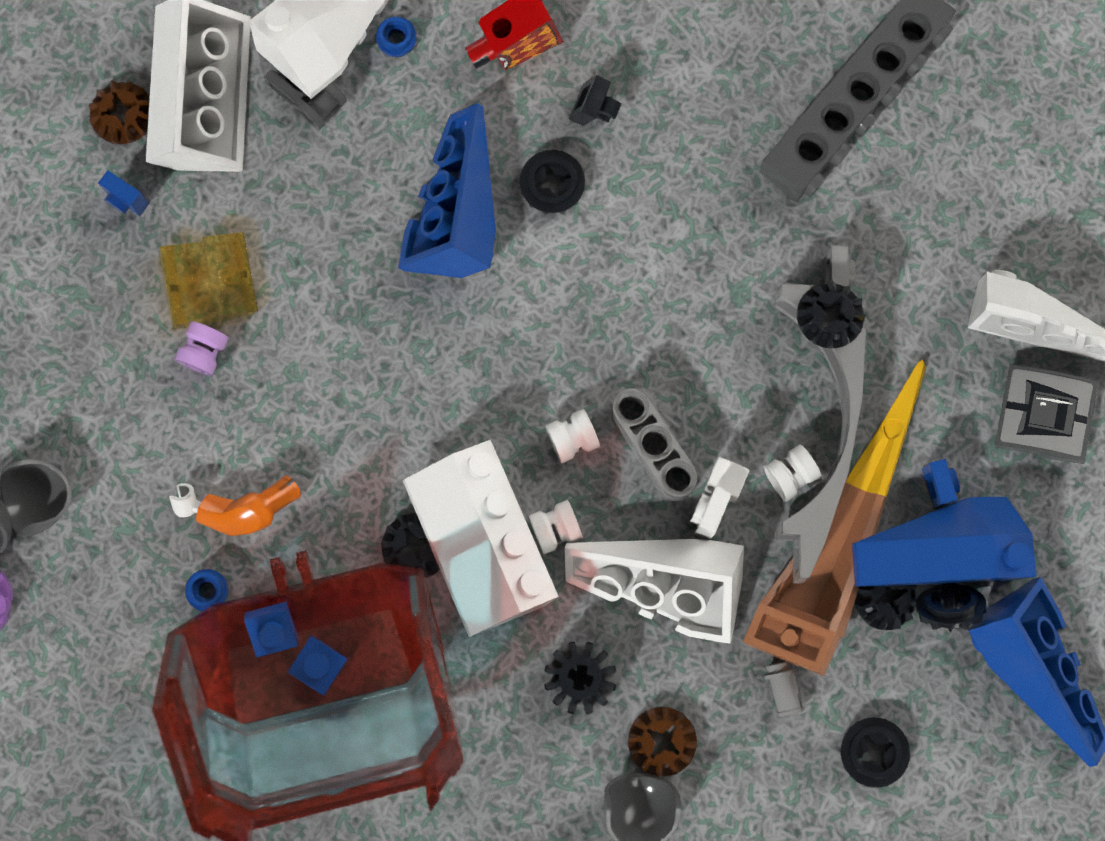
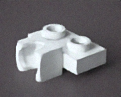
[690,457,749,540]

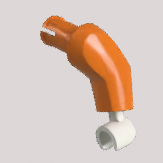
[169,475,301,536]

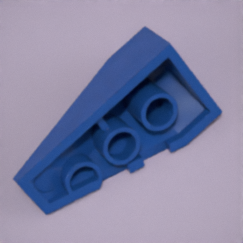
[398,103,496,278]
[852,497,1037,587]
[968,577,1105,767]

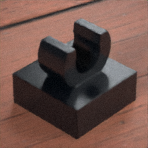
[569,75,622,126]

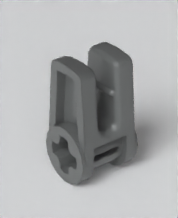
[264,70,347,130]

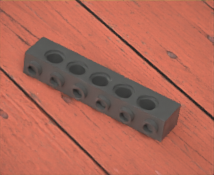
[759,0,956,202]

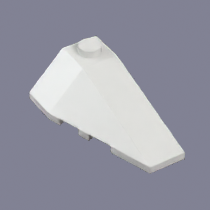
[249,0,389,99]
[968,270,1105,362]
[565,539,744,644]

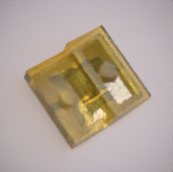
[159,232,258,330]

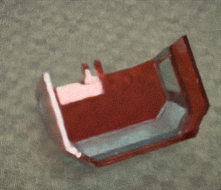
[152,550,464,841]

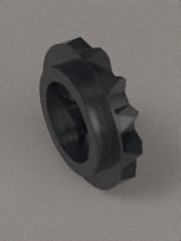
[520,150,585,215]
[797,280,866,349]
[381,513,440,581]
[916,583,987,632]
[855,585,918,631]
[839,717,910,788]

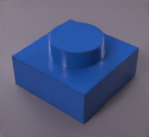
[98,170,150,216]
[922,459,960,509]
[244,601,299,657]
[287,636,349,696]

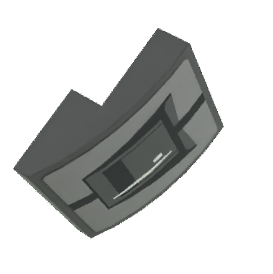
[995,364,1099,464]

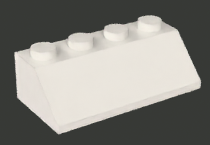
[146,0,251,172]
[403,440,559,637]

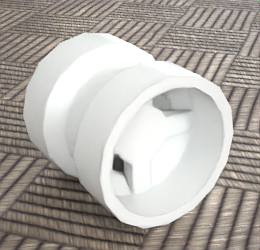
[545,409,600,464]
[763,444,822,502]
[528,500,583,555]

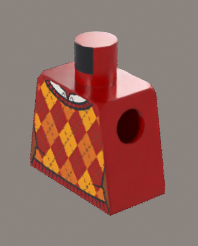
[465,0,564,70]

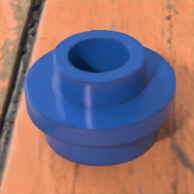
[376,17,417,57]
[185,569,229,612]

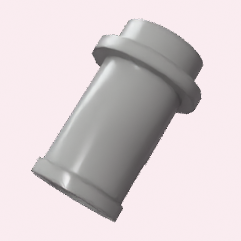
[764,661,805,717]

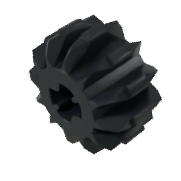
[544,642,616,714]

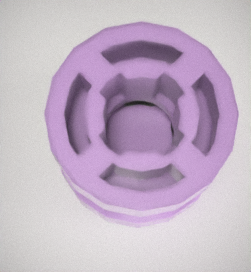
[174,321,229,376]

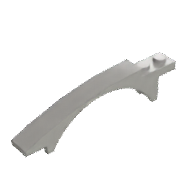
[775,245,866,584]

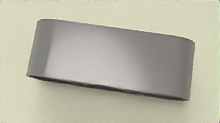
[612,388,697,502]

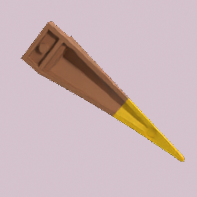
[743,360,926,676]

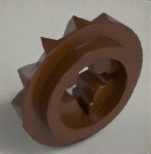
[89,80,150,144]
[628,707,697,777]

